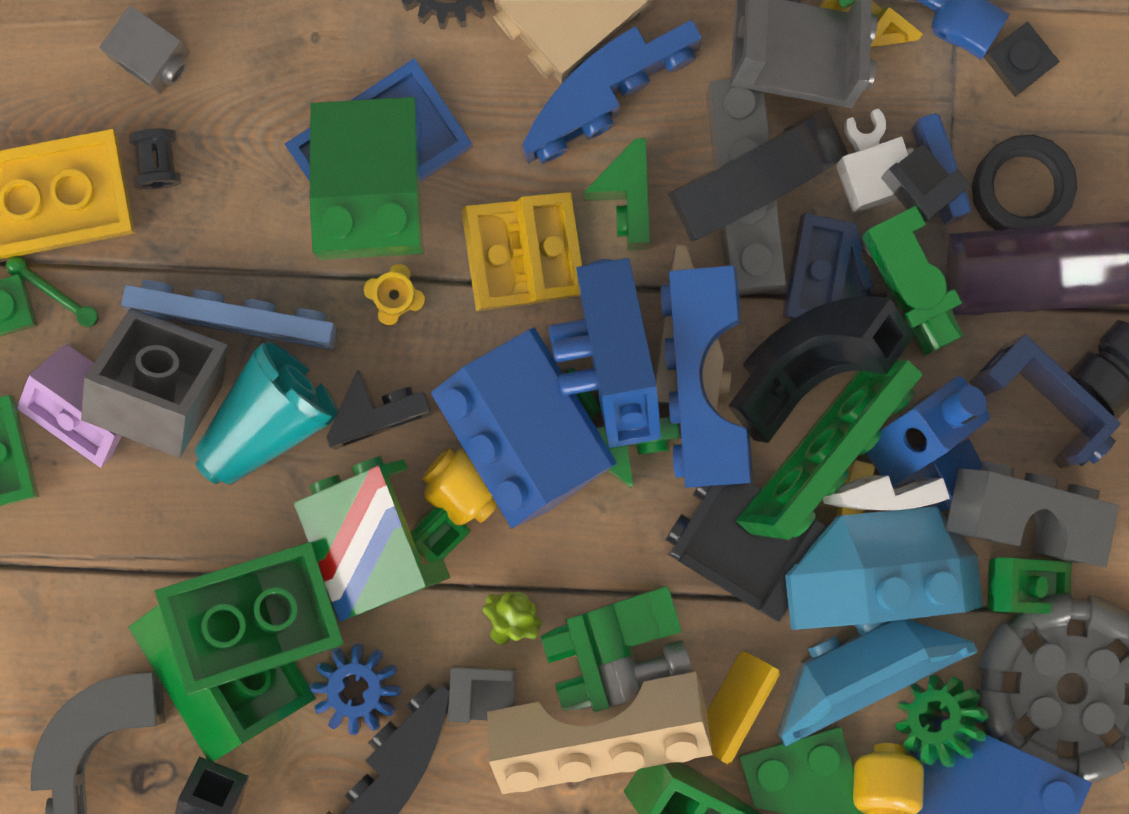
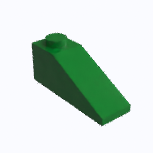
[623,762,761,814]

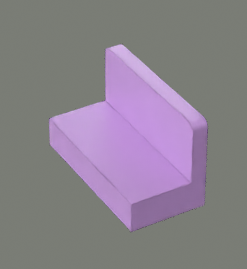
[17,345,122,468]

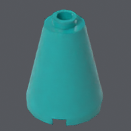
[194,341,339,485]

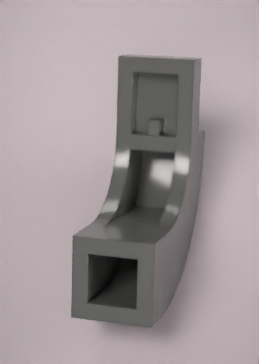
[31,671,165,814]

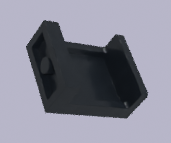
[665,483,827,622]

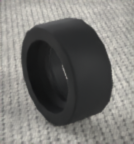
[972,134,1077,238]

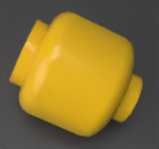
[422,448,498,525]
[853,743,924,814]

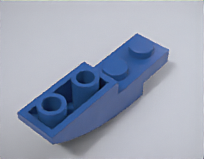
[522,20,702,164]

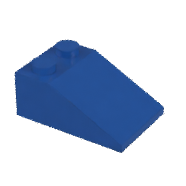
[913,715,1092,814]

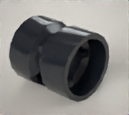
[1067,320,1129,419]

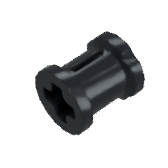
[129,128,181,190]

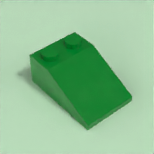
[310,97,424,260]
[154,542,344,695]

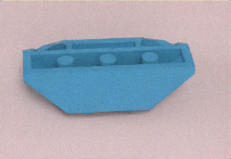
[785,506,983,630]
[777,619,978,746]

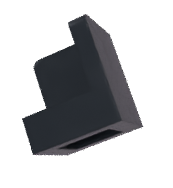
[881,145,971,223]

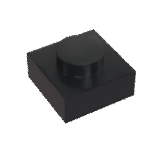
[984,21,1060,97]

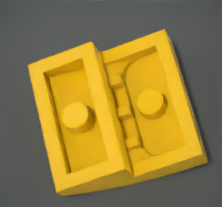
[461,192,582,312]

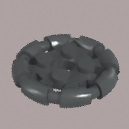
[976,593,1129,782]

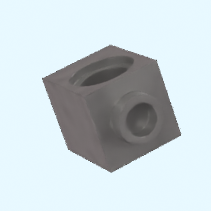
[99,5,190,94]

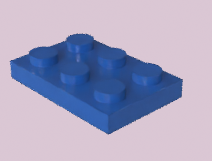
[285,58,473,182]

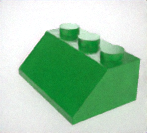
[129,564,316,762]

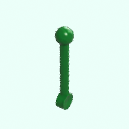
[6,256,99,328]

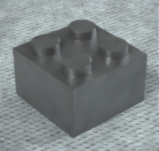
[81,308,228,458]

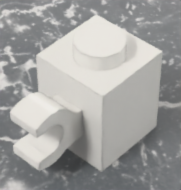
[836,108,914,214]

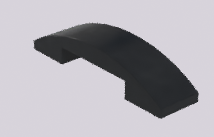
[668,107,848,242]

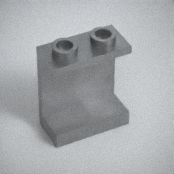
[730,0,878,108]

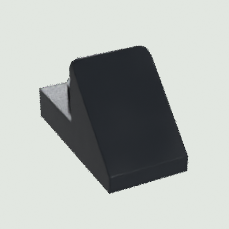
[326,370,433,450]

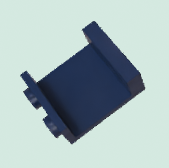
[969,334,1121,468]

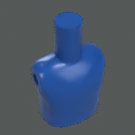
[916,0,1010,60]

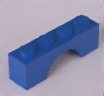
[661,265,754,488]

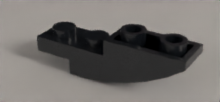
[326,682,450,814]

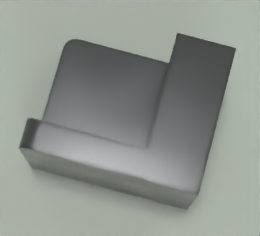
[448,665,516,723]

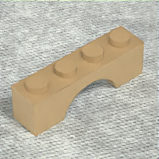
[487,672,712,794]

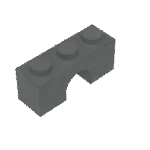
[946,461,1119,568]

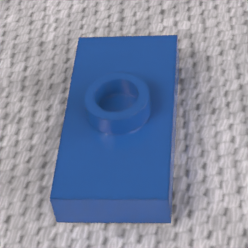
[911,113,972,225]

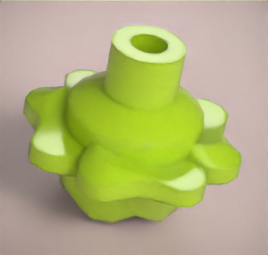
[482,591,542,645]

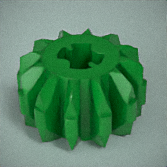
[895,675,988,767]

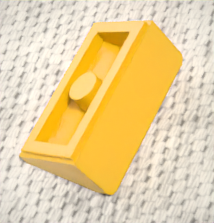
[707,651,780,764]

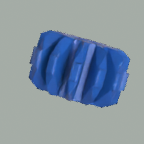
[310,643,402,735]

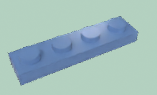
[121,280,338,351]

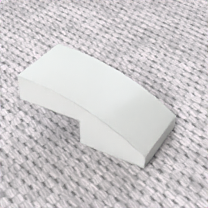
[823,476,950,510]

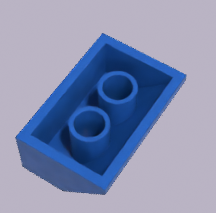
[431,327,617,529]

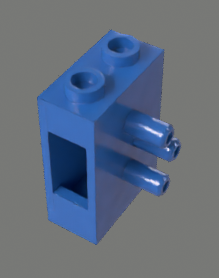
[549,258,661,448]

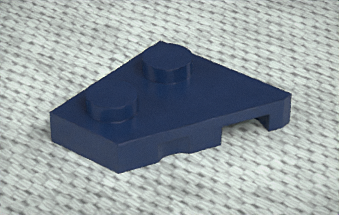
[782,213,873,319]

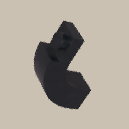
[728,296,915,443]

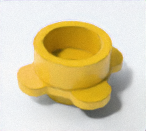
[364,264,425,326]

